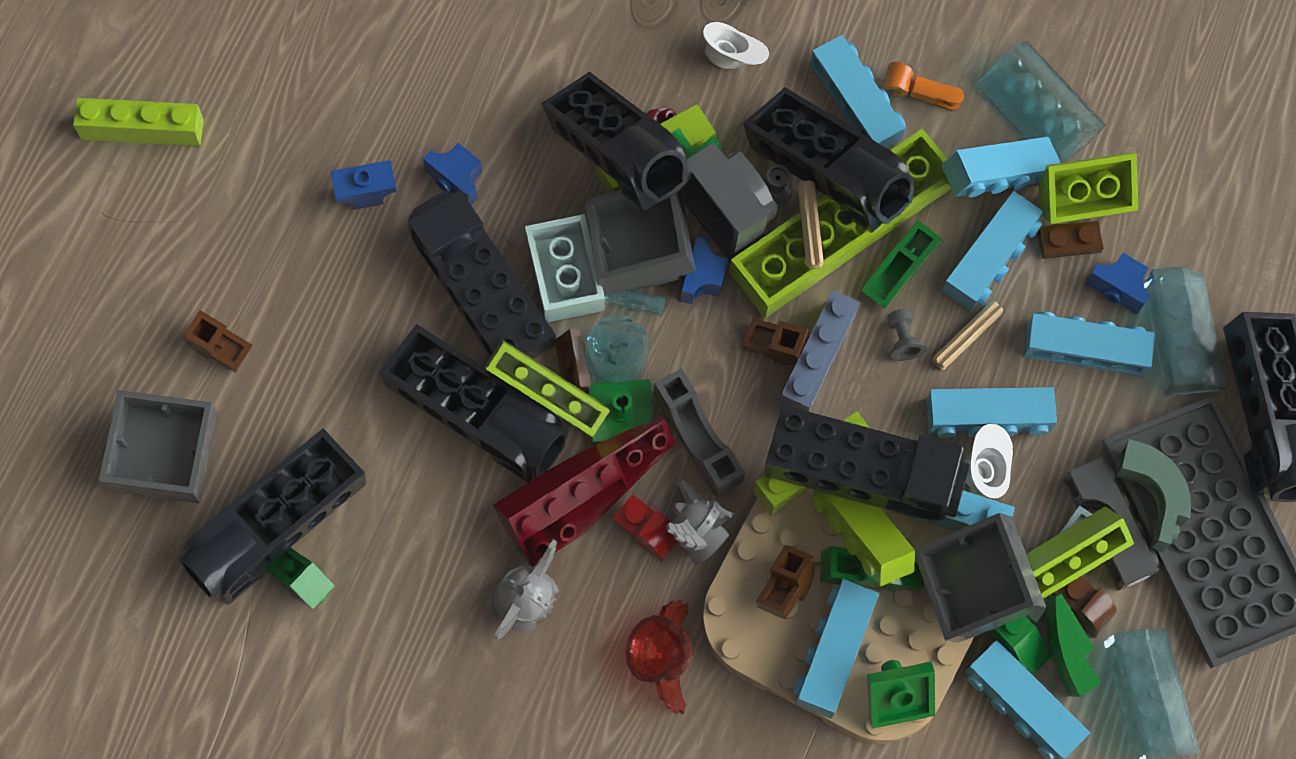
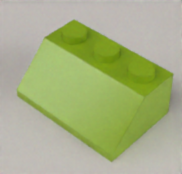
[1039,152,1138,224]

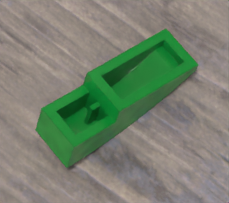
[861,220,943,309]
[820,546,924,590]
[1046,594,1101,697]

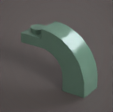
[1115,439,1191,551]

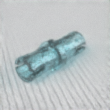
[604,288,667,316]

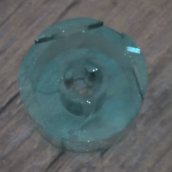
[587,315,649,383]

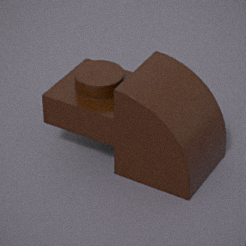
[183,310,253,373]
[742,318,809,365]
[756,544,815,619]
[1050,576,1117,638]

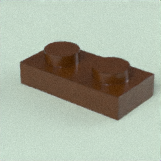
[1038,221,1104,259]
[555,329,591,392]

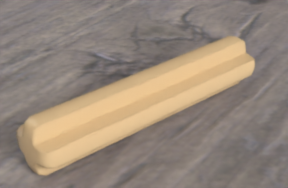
[798,181,823,268]
[932,301,1003,370]

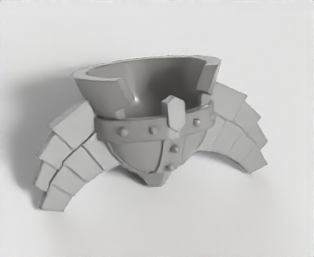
[666,480,734,565]
[494,539,559,640]

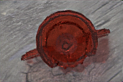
[625,600,694,714]

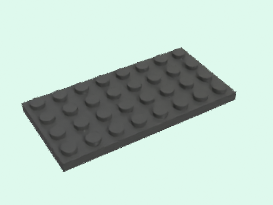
[1101,395,1296,669]

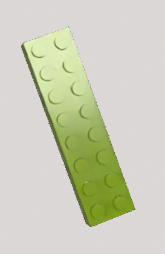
[729,129,951,318]

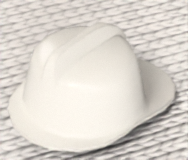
[703,22,769,69]
[964,424,1013,498]

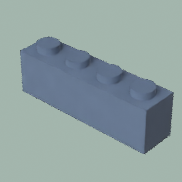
[778,290,860,411]

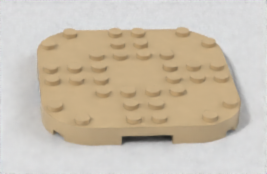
[702,489,974,744]

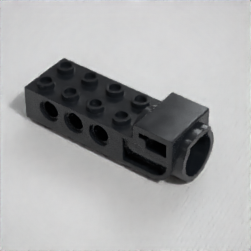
[541,72,694,212]
[743,87,915,233]
[408,190,556,359]
[1223,312,1296,502]
[379,324,568,483]
[764,404,970,521]
[179,428,366,605]

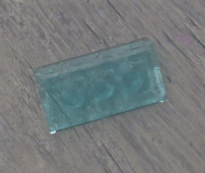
[976,41,1106,163]
[1144,267,1227,396]
[1104,628,1200,759]

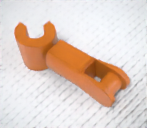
[881,62,964,111]

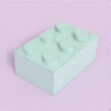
[525,214,605,323]

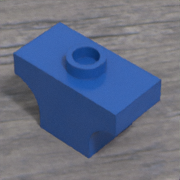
[423,143,482,205]
[331,160,397,210]
[680,236,729,304]
[1086,253,1150,314]

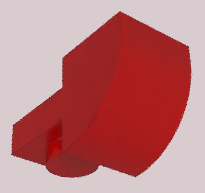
[612,494,677,562]

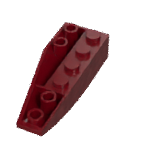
[493,417,676,567]

